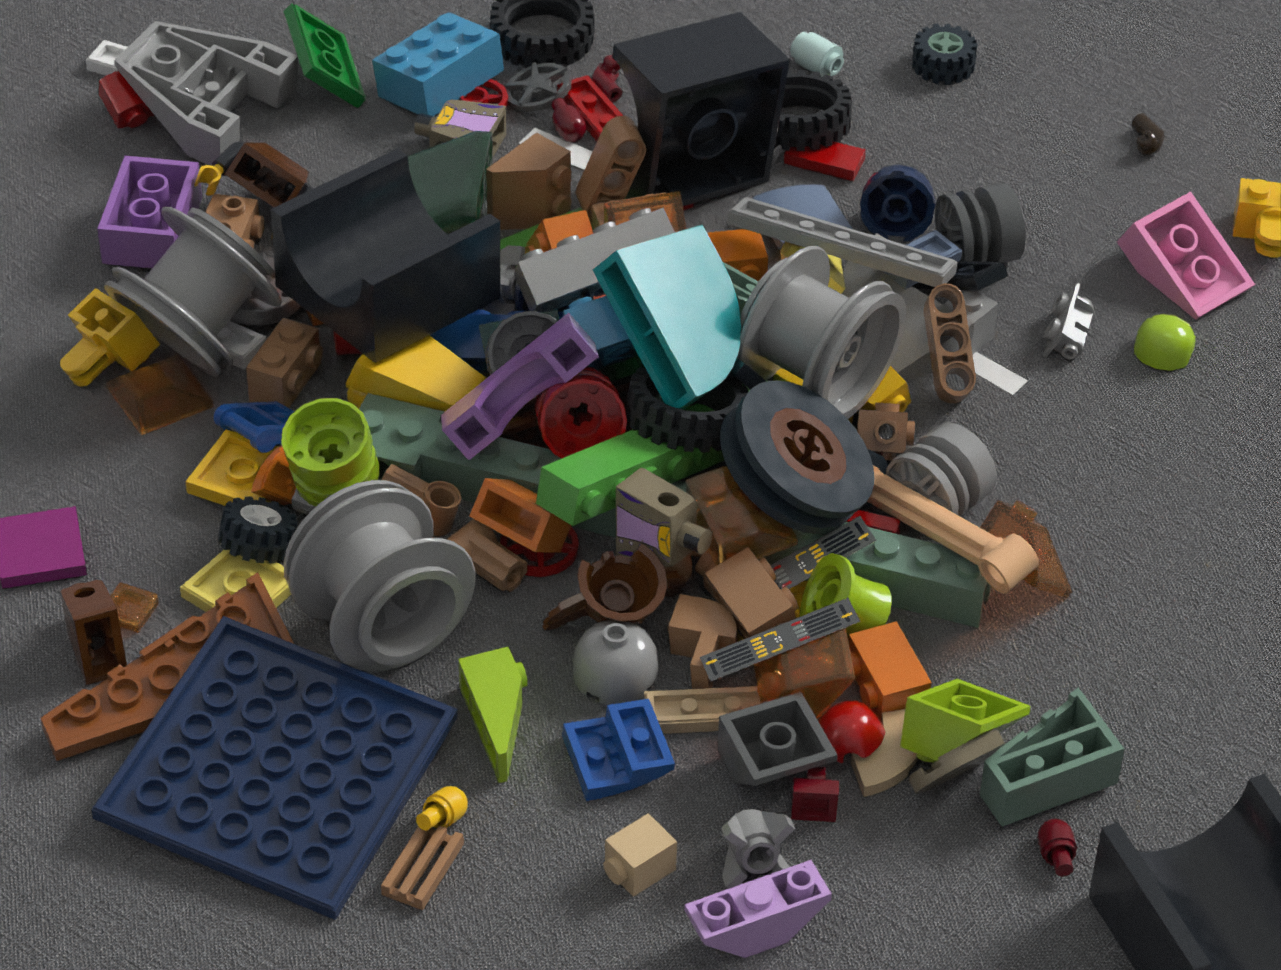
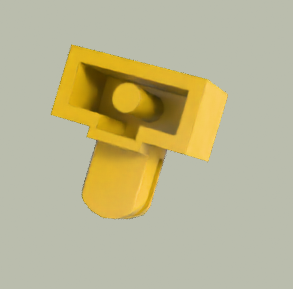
[1233,178,1281,258]
[60,288,160,387]

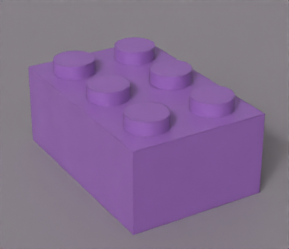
[97,156,202,268]

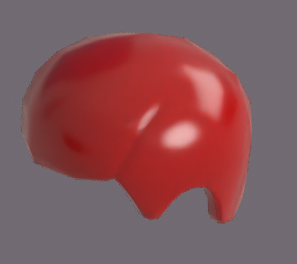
[818,701,886,763]

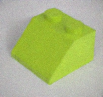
[900,679,1031,763]

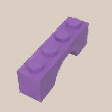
[441,313,598,460]

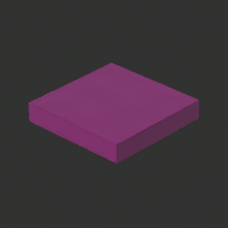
[0,506,87,589]

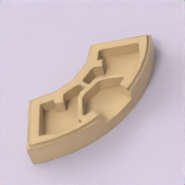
[851,709,918,797]

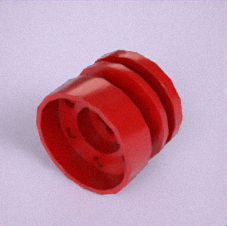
[535,366,627,459]

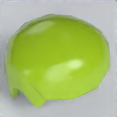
[1134,314,1196,371]

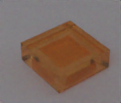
[110,582,159,633]

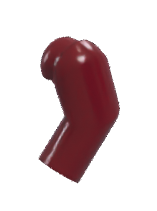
[592,55,622,103]

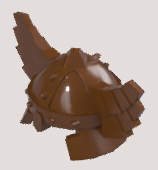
[542,544,686,631]

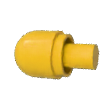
[416,786,468,831]

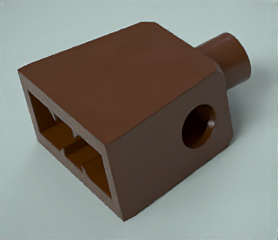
[60,580,127,685]

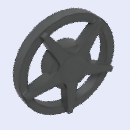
[505,63,572,112]

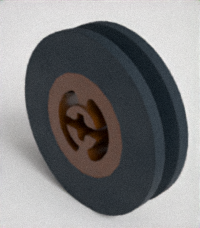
[720,380,874,534]

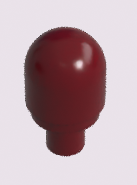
[551,98,586,142]
[1037,819,1077,877]

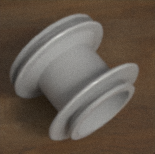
[104,207,282,377]
[737,246,907,419]
[283,480,475,672]

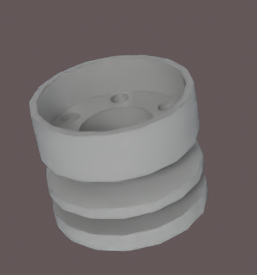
[886,422,997,517]

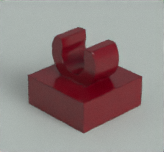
[791,767,839,822]

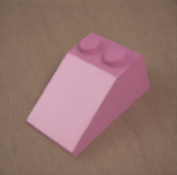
[1117,192,1256,320]

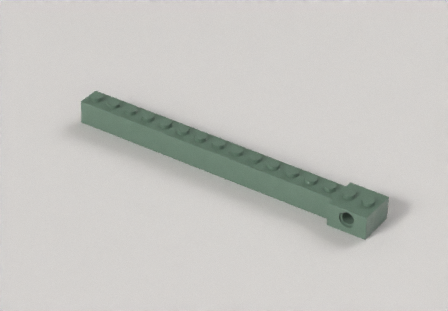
[359,393,991,628]

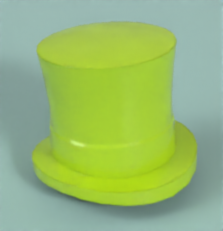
[799,553,892,637]

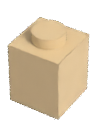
[603,813,677,897]

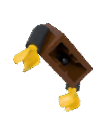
[194,142,313,239]

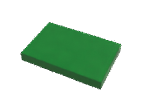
[283,3,366,108]

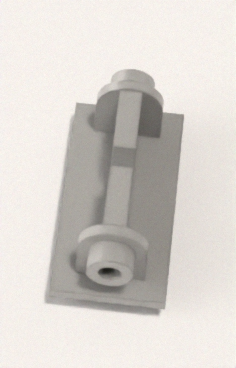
[1043,283,1094,359]

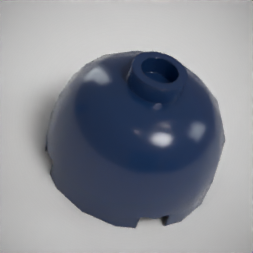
[860,164,936,242]

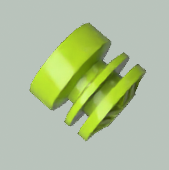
[281,398,379,507]

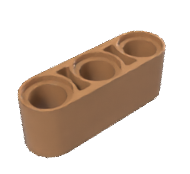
[575,116,646,224]
[924,283,976,404]

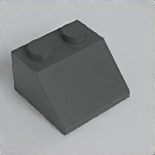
[718,692,837,786]

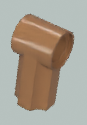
[381,464,461,536]
[447,519,527,592]

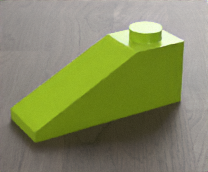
[458,647,528,783]

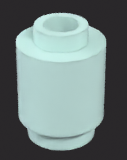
[790,32,844,78]

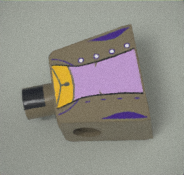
[414,99,506,177]
[616,468,712,567]

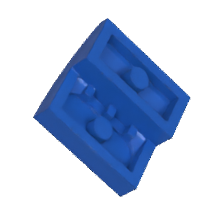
[562,699,675,801]

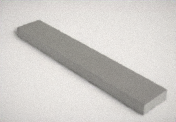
[727,197,957,287]

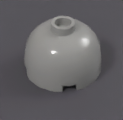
[573,620,658,705]

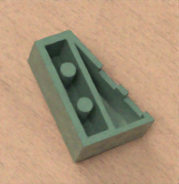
[980,687,1124,827]

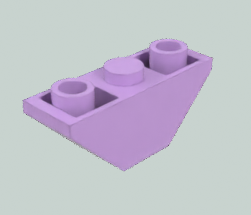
[684,860,832,958]

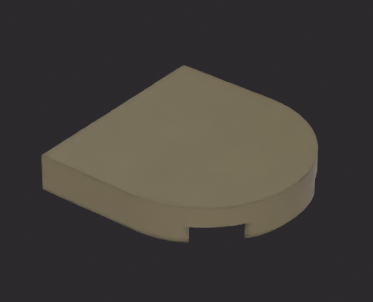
[908,729,1005,794]

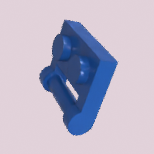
[214,401,294,453]

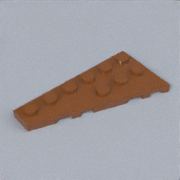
[41,572,294,761]

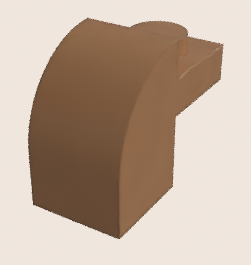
[668,594,737,689]

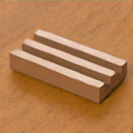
[381,825,464,910]

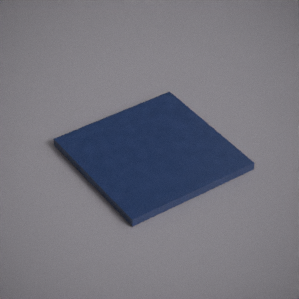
[91,616,458,920]

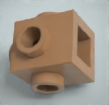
[857,403,915,461]

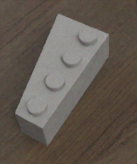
[514,208,675,313]

